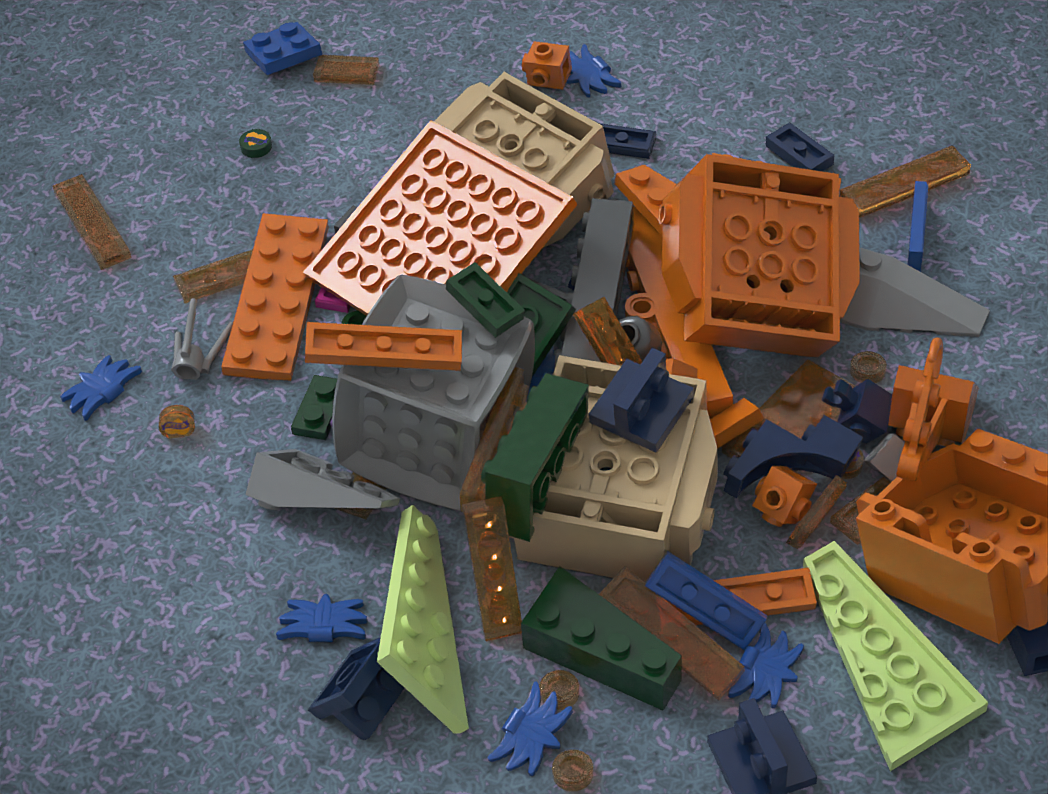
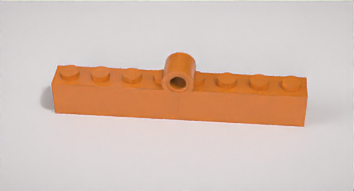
[625,206,733,419]

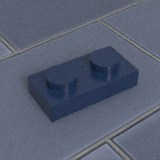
[766,122,834,171]

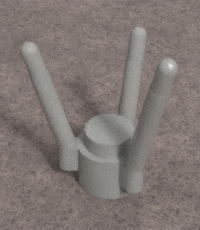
[171,298,233,380]

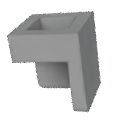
[863,433,904,482]

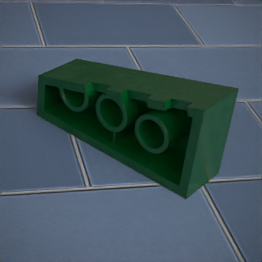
[481,373,589,542]
[521,566,682,711]

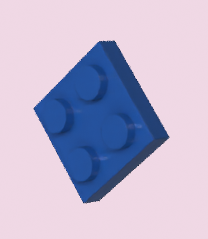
[243,22,323,75]

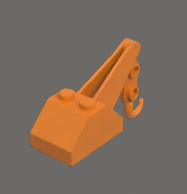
[888,337,979,481]

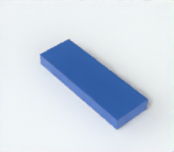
[907,181,929,272]
[645,551,767,651]

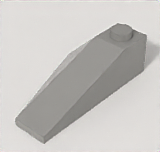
[840,248,990,337]
[246,449,400,510]

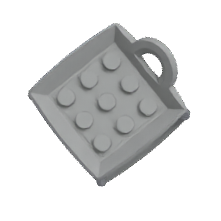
[332,274,535,512]

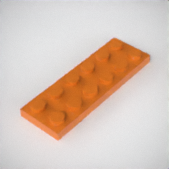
[221,213,329,381]

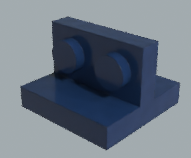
[588,348,694,453]
[308,637,405,740]
[707,698,817,794]

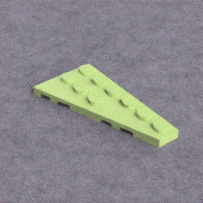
[377,505,469,733]
[803,541,988,772]

